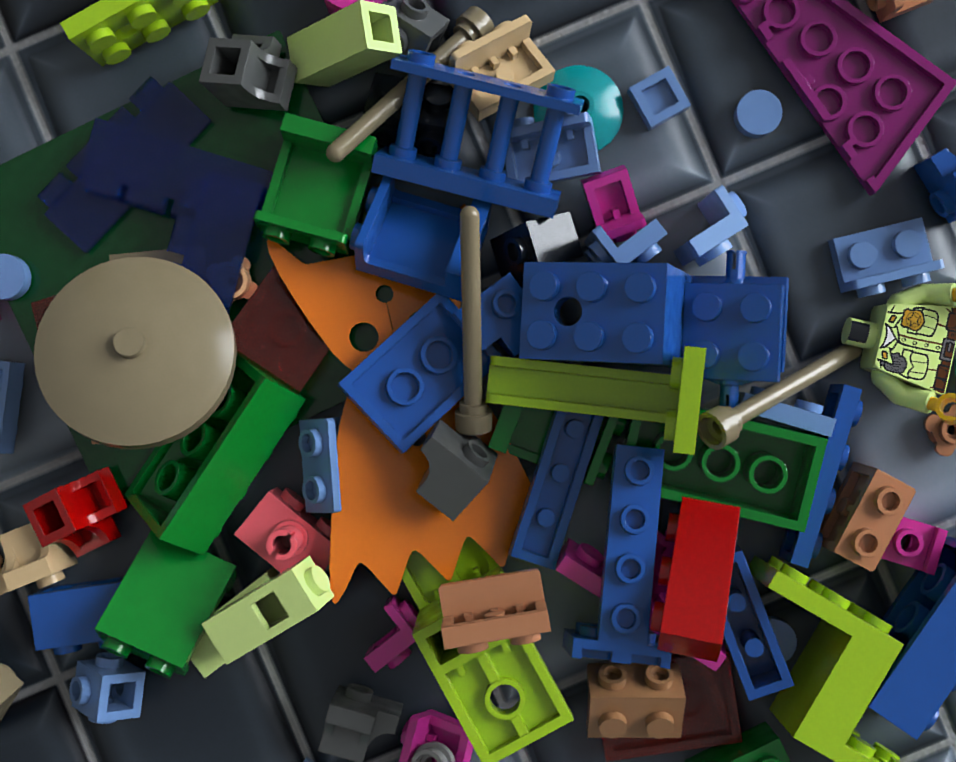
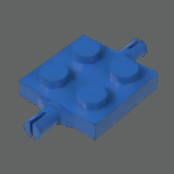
[681,250,785,408]

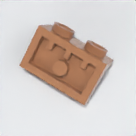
[819,462,916,571]

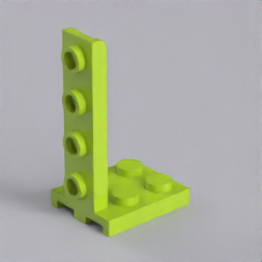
[485,346,706,455]

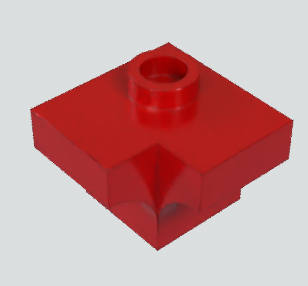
[22,466,128,558]

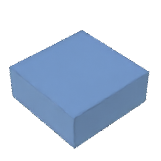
[627,66,691,131]

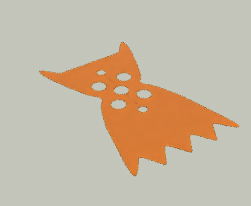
[267,204,531,604]

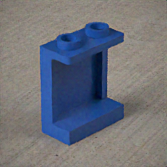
[349,176,492,302]

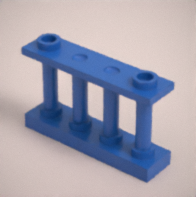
[371,49,585,219]

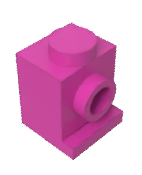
[881,517,948,575]

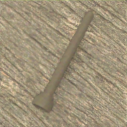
[326,6,495,162]
[455,206,492,435]
[697,344,862,450]

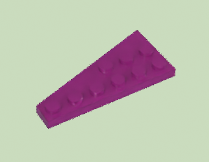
[731,0,956,196]

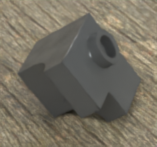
[199,34,298,111]
[416,419,498,521]
[318,683,404,762]

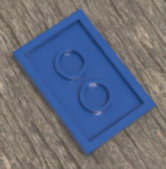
[337,294,503,454]

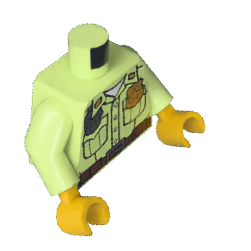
[841,283,956,425]

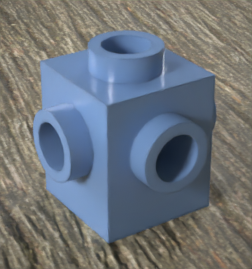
[69,652,146,724]

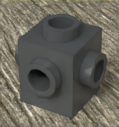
[381,0,450,62]

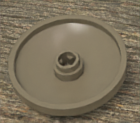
[34,257,237,450]

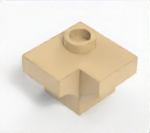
[0,523,78,595]

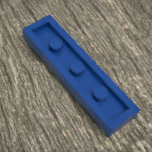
[778,384,863,568]
[508,411,604,570]

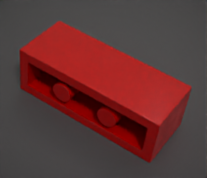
[650,497,741,662]

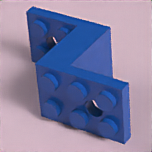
[519,262,789,372]

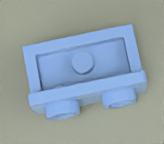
[673,185,748,267]

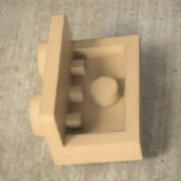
[449,14,556,122]

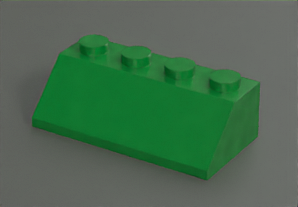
[124,350,306,556]

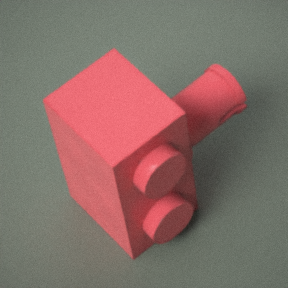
[234,487,331,573]

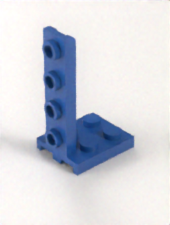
[562,444,672,669]

